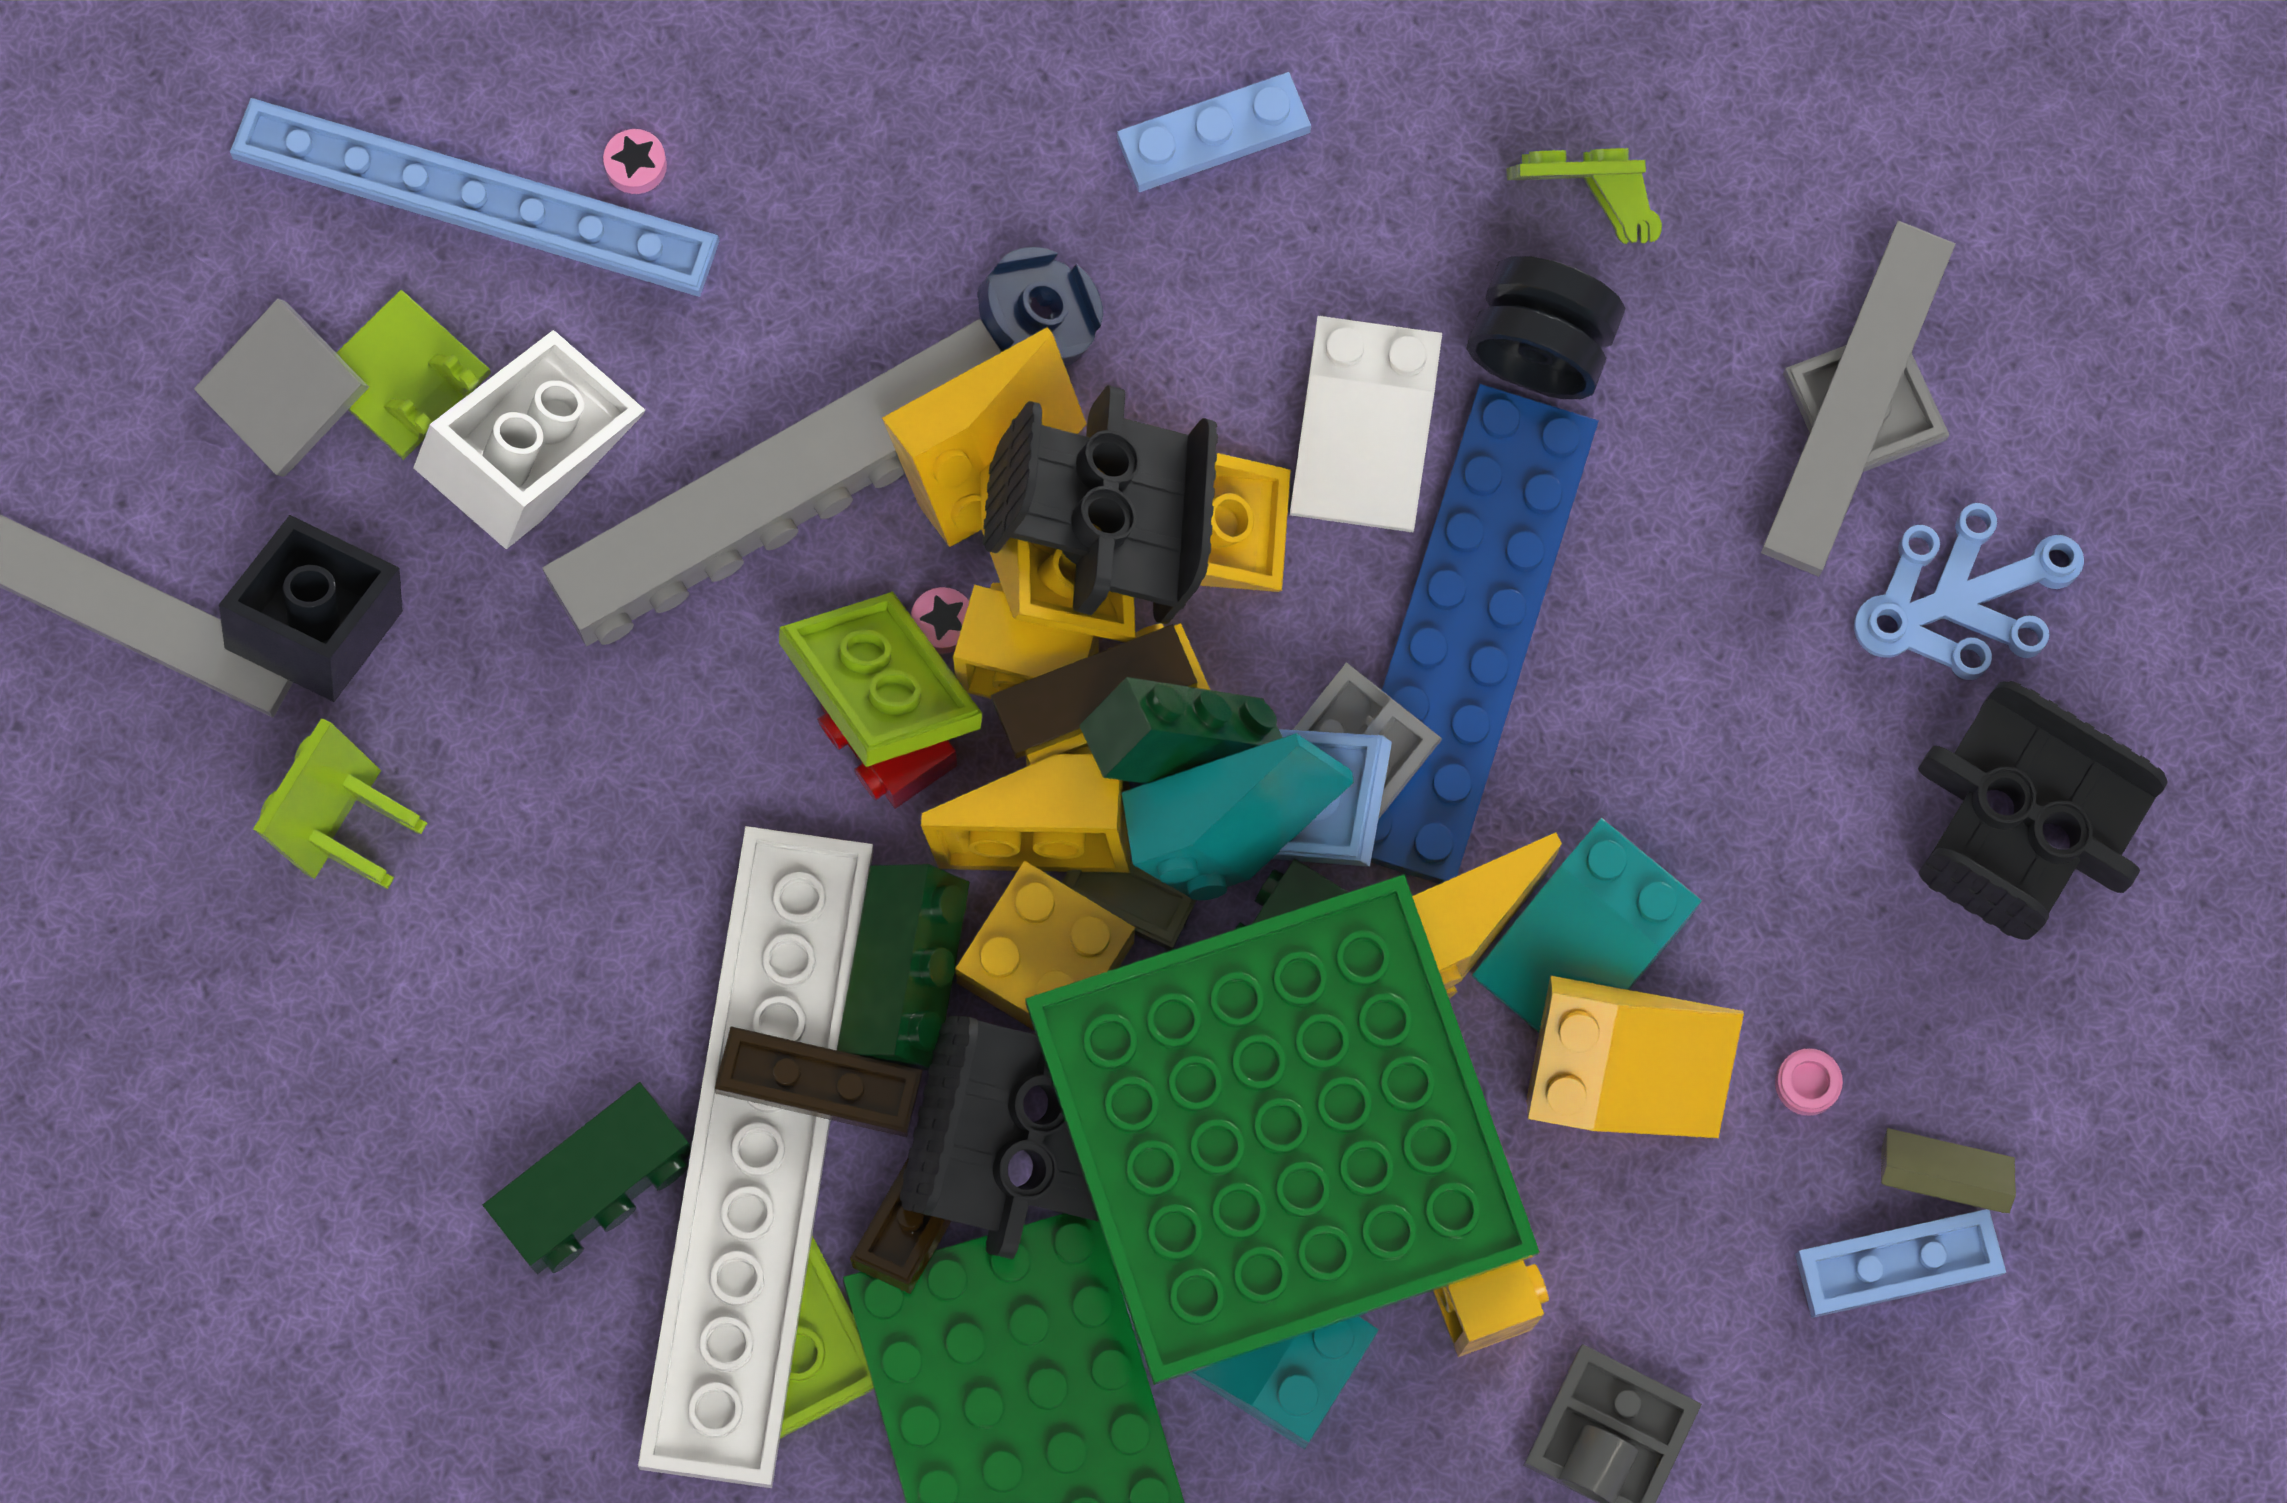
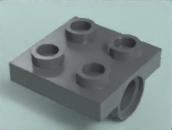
[1523,1344,1702,1503]

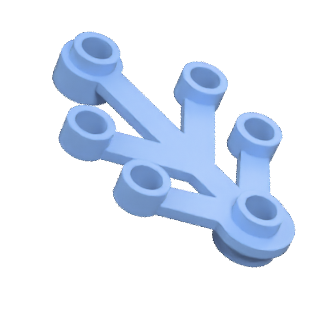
[1854,503,2084,680]

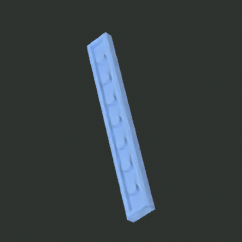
[230,98,720,297]

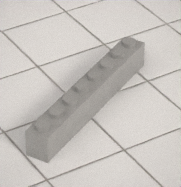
[542,319,1001,647]

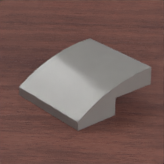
[1293,662,1442,820]

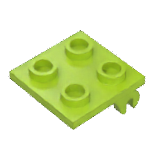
[1506,148,1662,244]
[336,290,491,460]
[253,718,428,889]

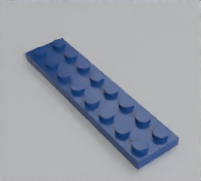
[1371,384,1599,884]

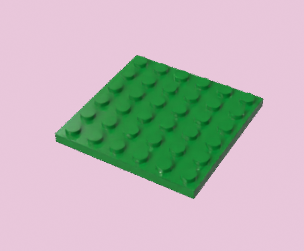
[1025,874,1540,1385]

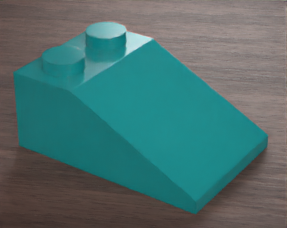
[1121,733,1354,900]
[1472,818,1702,1032]
[1138,1316,1379,1450]

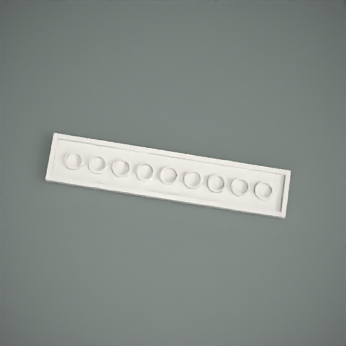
[638,826,873,1488]

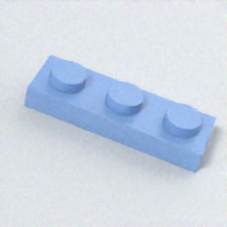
[1117,72,1311,192]
[1795,1209,2006,1318]

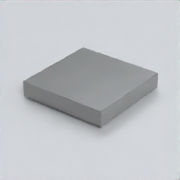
[194,298,369,477]
[1783,345,1950,472]

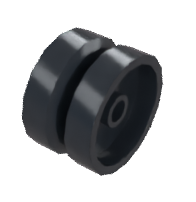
[1466,256,1626,400]

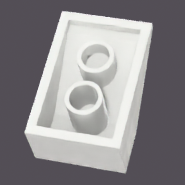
[1290,316,1442,532]
[414,330,645,549]

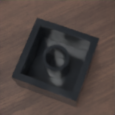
[219,515,403,702]

